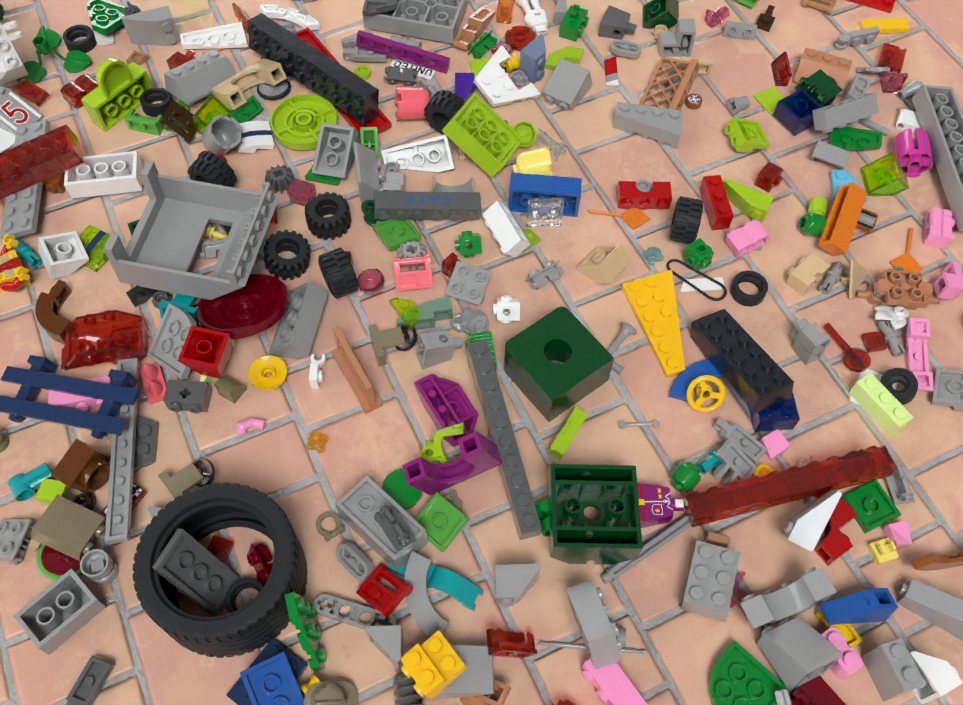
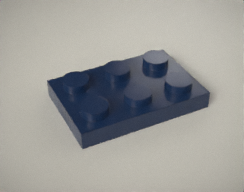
[226,638,308,705]

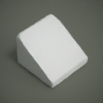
[94,31,114,46]

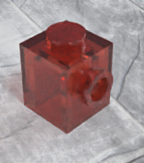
[754,162,784,193]

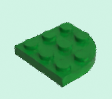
[709,640,789,705]

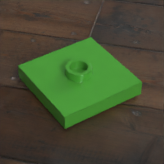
[373,219,421,251]
[415,492,470,552]

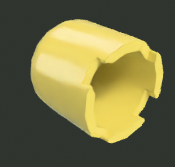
[513,147,553,176]

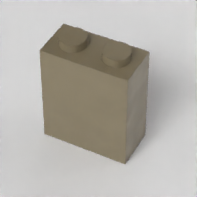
[31,494,106,561]

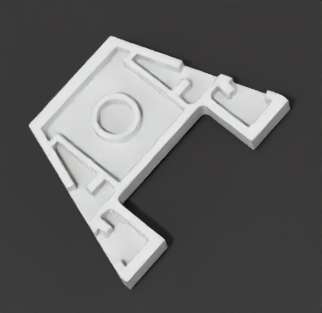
[473,46,540,107]

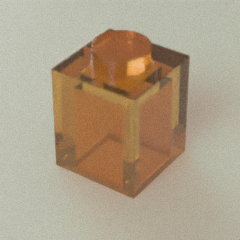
[496,0,515,24]

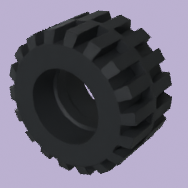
[424,90,465,134]
[187,152,237,187]
[304,192,351,240]
[670,196,703,244]
[264,230,311,280]
[318,248,358,299]

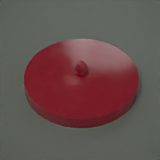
[197,274,290,339]

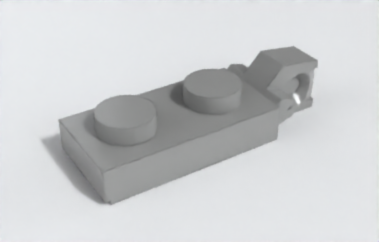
[343,45,387,62]
[713,417,768,464]

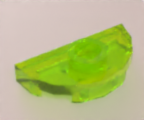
[389,297,419,330]

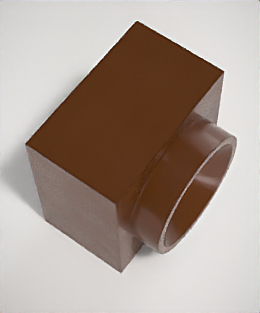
[51,438,111,495]

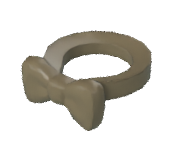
[316,512,345,542]

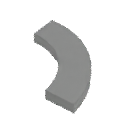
[404,551,449,638]

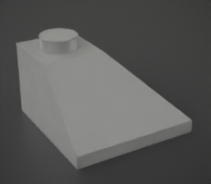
[495,563,541,607]

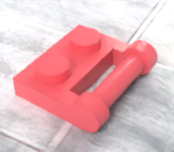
[393,254,433,291]

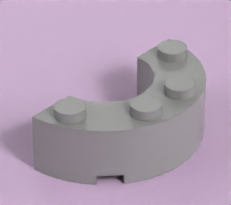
[740,567,837,630]

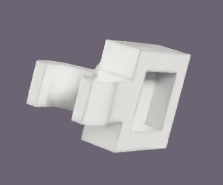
[309,354,326,389]

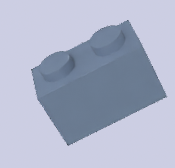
[519,34,546,84]

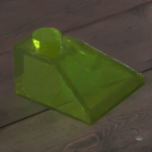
[860,152,909,196]

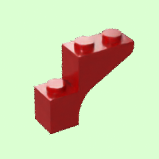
[814,482,857,566]

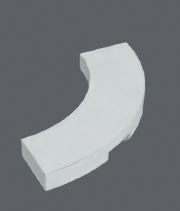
[259,5,320,30]

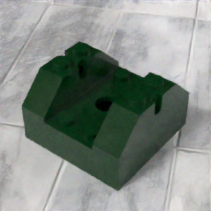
[547,464,643,565]

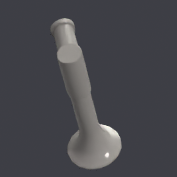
[607,322,637,375]

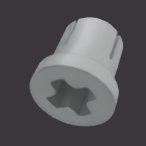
[727,96,750,114]

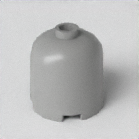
[202,115,242,155]

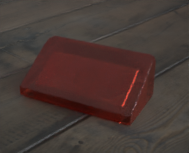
[771,52,792,86]

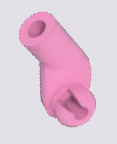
[236,417,266,435]

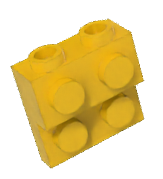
[400,630,468,700]

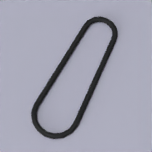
[666,259,727,301]

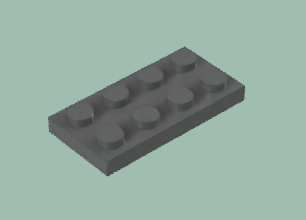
[152,529,240,616]

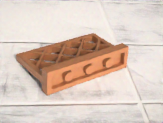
[639,56,699,110]
[331,326,383,414]

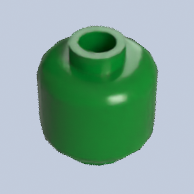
[799,213,826,237]
[670,461,701,493]

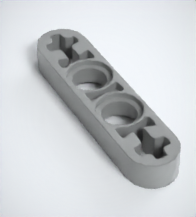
[314,594,397,630]

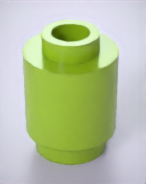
[808,196,828,217]

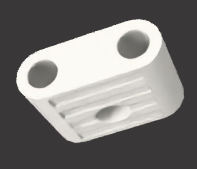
[896,109,922,134]

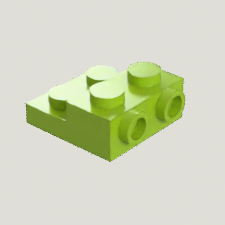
[725,117,771,153]

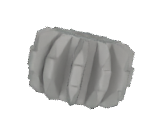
[397,239,427,270]

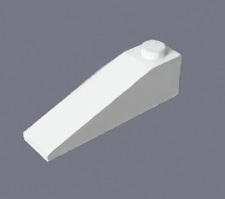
[381,135,455,172]

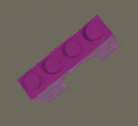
[402,431,503,496]

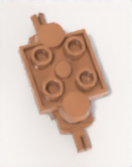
[856,269,940,310]

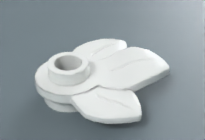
[874,305,909,329]

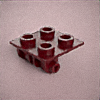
[790,676,846,705]

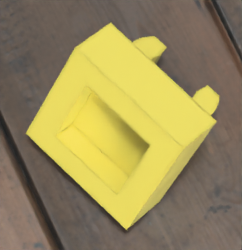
[867,537,899,566]

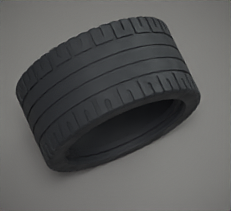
[133,483,307,658]

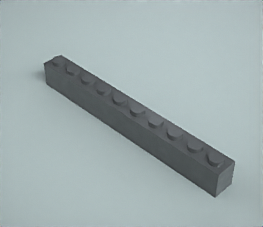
[467,340,542,540]

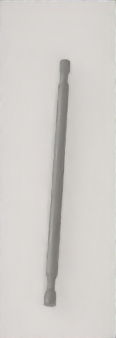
[539,641,647,654]

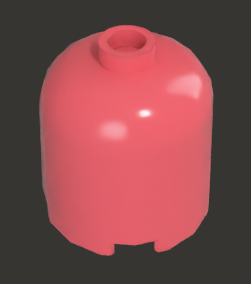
[395,86,431,120]

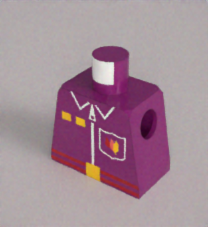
[637,483,684,528]

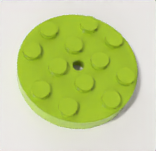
[270,94,338,151]

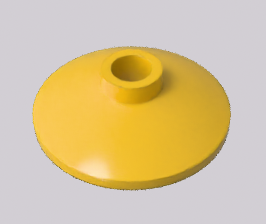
[248,356,287,391]

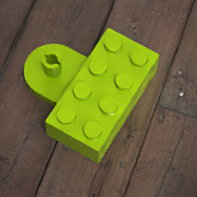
[81,58,153,132]

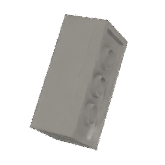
[335,476,428,571]

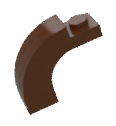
[35,280,77,345]

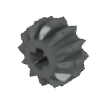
[265,164,295,193]

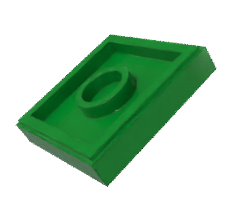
[841,479,902,534]

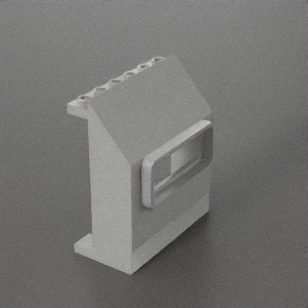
[104,160,280,300]

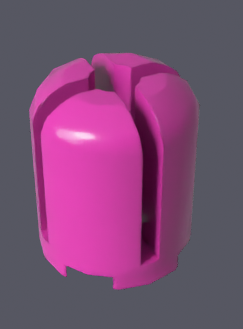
[894,128,933,178]

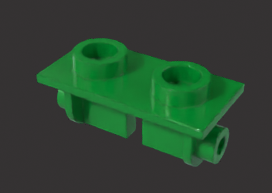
[467,30,497,59]

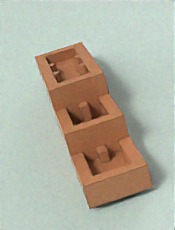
[453,7,495,51]

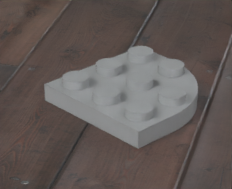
[146,303,197,379]

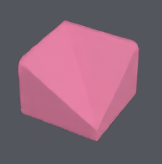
[760,429,790,460]
[883,520,912,548]

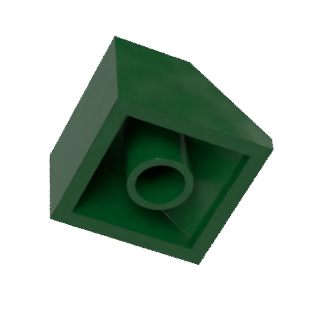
[643,0,679,29]

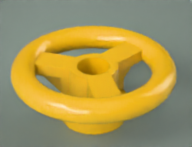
[686,375,726,413]

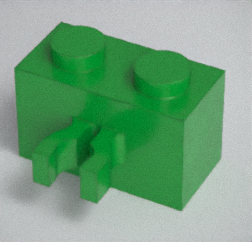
[559,4,589,42]

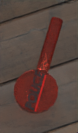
[823,323,871,372]

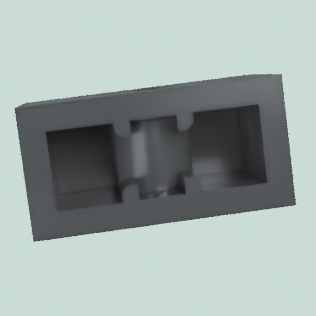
[163,380,212,413]

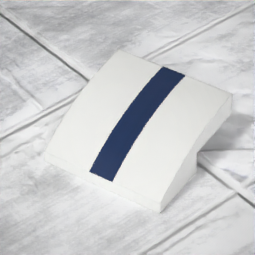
[237,121,274,153]

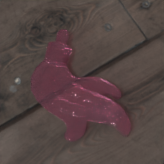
[729,571,748,617]

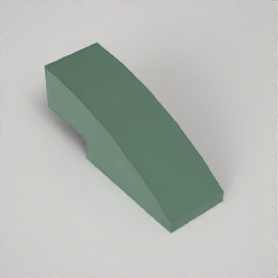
[396,296,452,331]

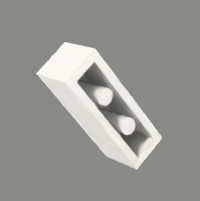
[482,201,530,258]

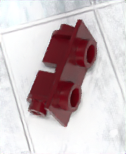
[247,543,273,585]

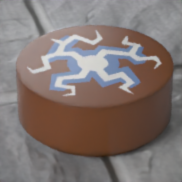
[685,93,702,109]

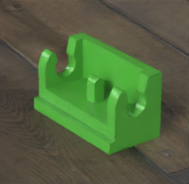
[124,109,165,136]

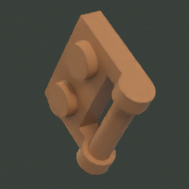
[801,0,837,15]

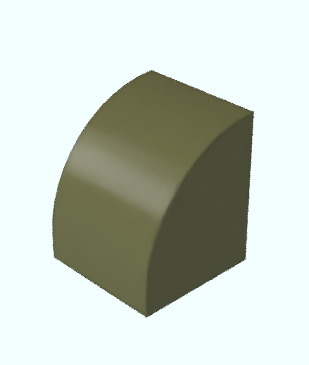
[214,376,247,404]

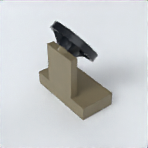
[368,324,417,367]
[158,458,215,498]

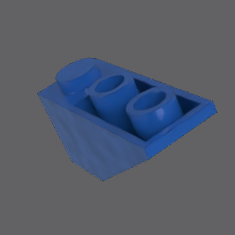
[819,588,898,625]

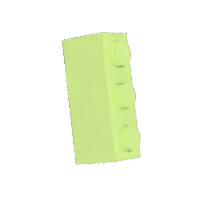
[849,373,914,437]

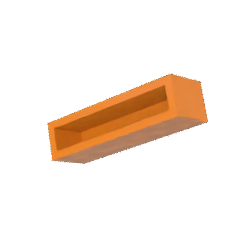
[818,182,868,256]

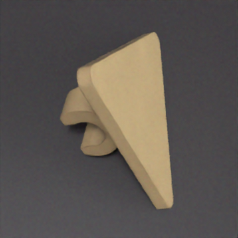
[840,260,867,299]

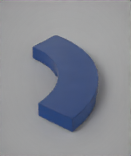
[668,359,726,402]

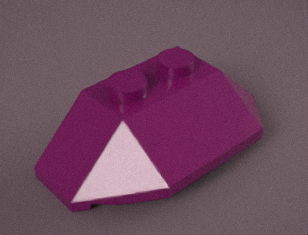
[414,374,479,447]

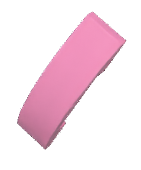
[906,317,934,392]

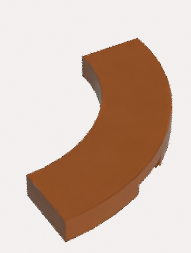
[911,552,963,571]

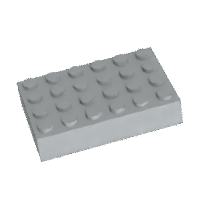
[363,0,469,44]

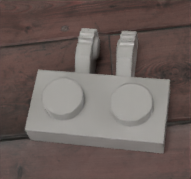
[713,440,758,487]

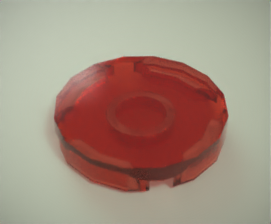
[505,26,536,51]

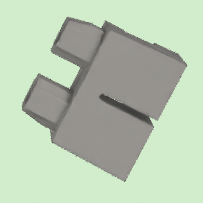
[789,318,831,365]

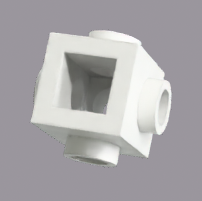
[493,295,520,323]

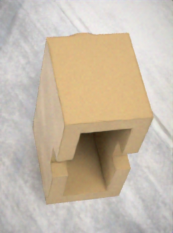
[786,253,831,296]

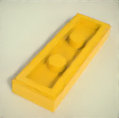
[859,17,910,34]

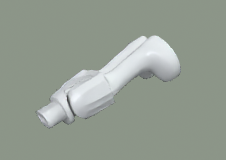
[515,0,548,35]

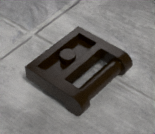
[159,100,202,143]

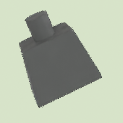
[598,5,637,40]

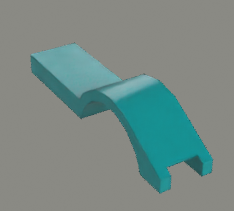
[387,561,484,611]

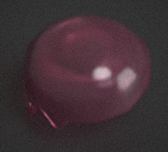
[358,268,385,295]

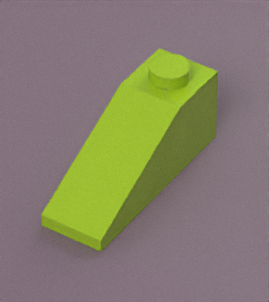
[723,178,774,222]

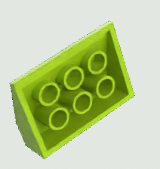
[441,92,524,178]

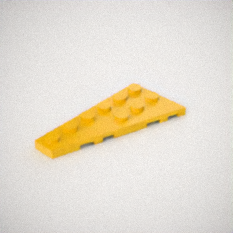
[621,269,685,379]

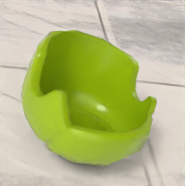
[513,120,537,147]

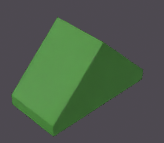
[360,127,379,159]

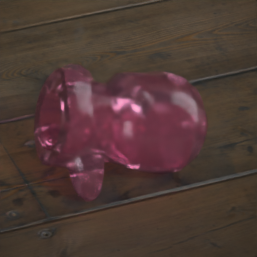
[705,6,730,28]

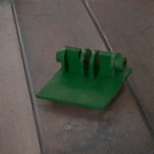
[794,69,843,109]

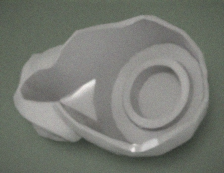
[450,309,489,334]

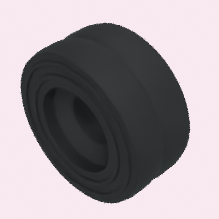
[880,368,918,405]

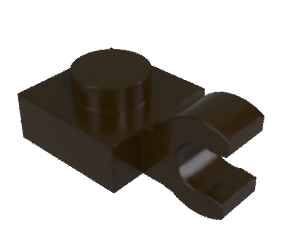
[756,5,775,32]

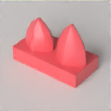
[140,363,167,404]

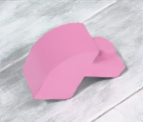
[933,261,963,300]

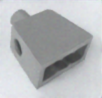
[416,330,462,370]

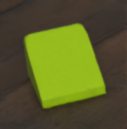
[522,229,541,251]

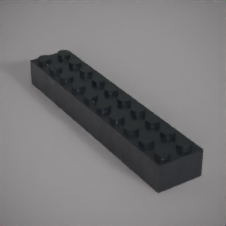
[247,13,379,125]

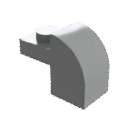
[383,172,406,192]

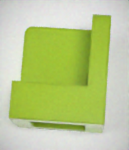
[35,478,68,506]

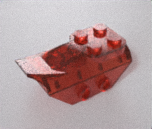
[61,310,148,370]

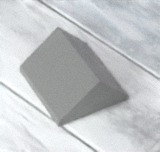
[365,625,404,672]

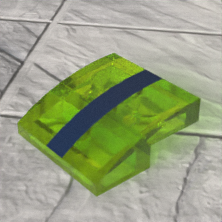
[79,224,110,273]

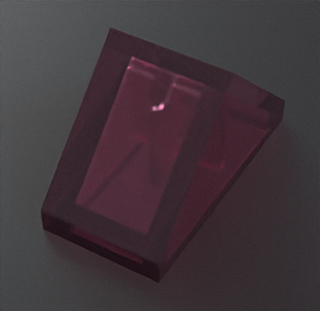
[879,73,908,94]

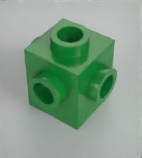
[455,231,482,258]
[683,238,714,271]

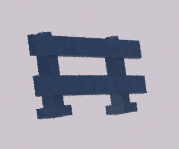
[0,355,140,440]

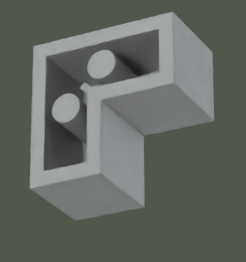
[657,19,696,57]

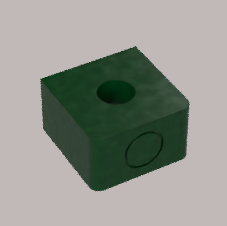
[504,307,614,422]

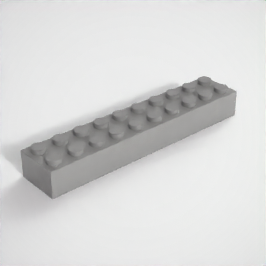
[912,85,963,231]

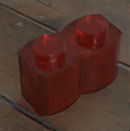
[60,74,98,108]

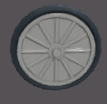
[257,79,291,100]

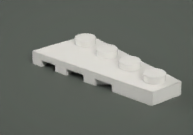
[180,22,248,49]

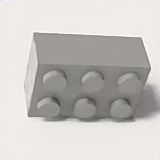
[681,540,740,622]
[13,569,106,655]
[566,580,623,669]

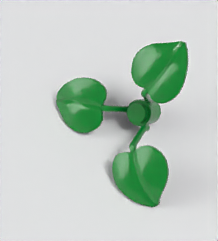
[16,25,91,84]

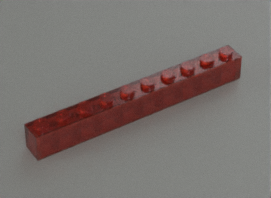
[684,445,897,527]

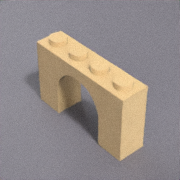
[210,58,287,110]

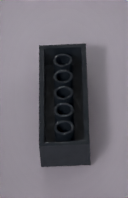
[690,309,794,413]

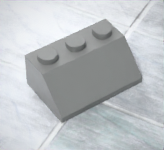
[353,142,383,204]

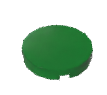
[382,469,423,510]

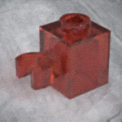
[166,49,196,70]

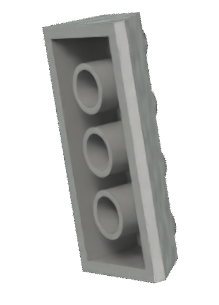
[164,49,236,105]
[268,281,328,360]

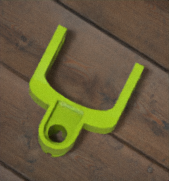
[421,422,465,464]

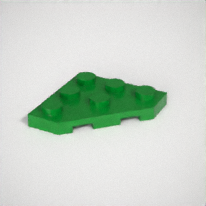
[86,0,125,35]
[285,592,327,671]

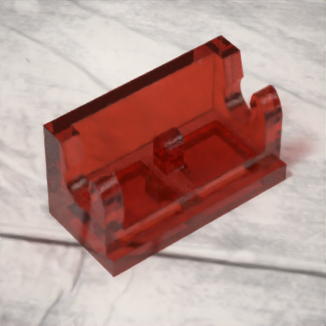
[486,628,537,659]

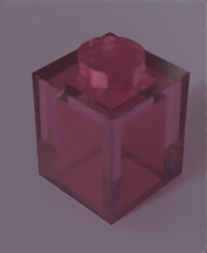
[287,178,316,206]

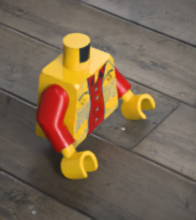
[0,234,31,292]

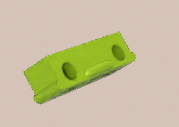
[547,406,588,460]

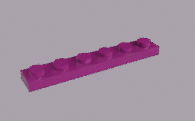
[356,30,450,74]

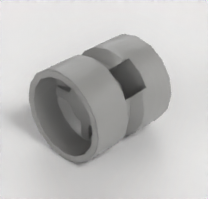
[80,549,119,586]

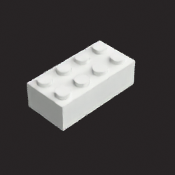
[64,151,143,199]

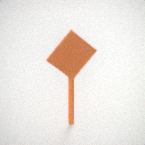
[588,208,650,230]
[889,228,923,272]

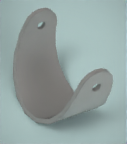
[432,175,474,192]

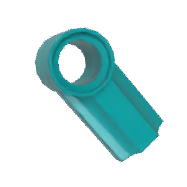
[7,462,55,501]

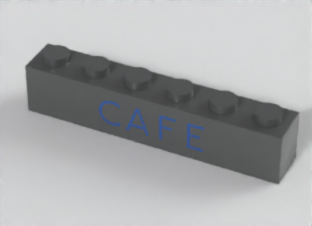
[374,191,481,221]

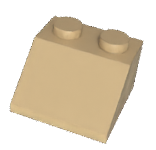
[576,244,631,284]

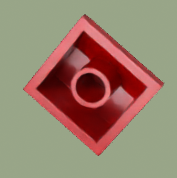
[178,326,233,379]

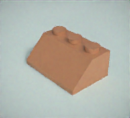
[792,47,852,96]

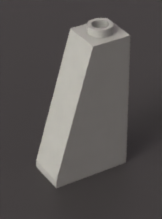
[897,579,963,641]

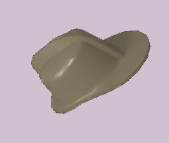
[303,680,358,705]

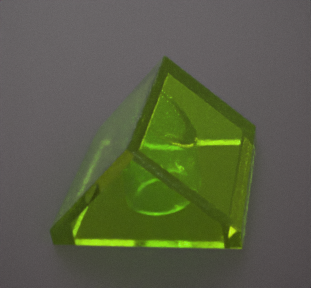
[192,94,231,135]

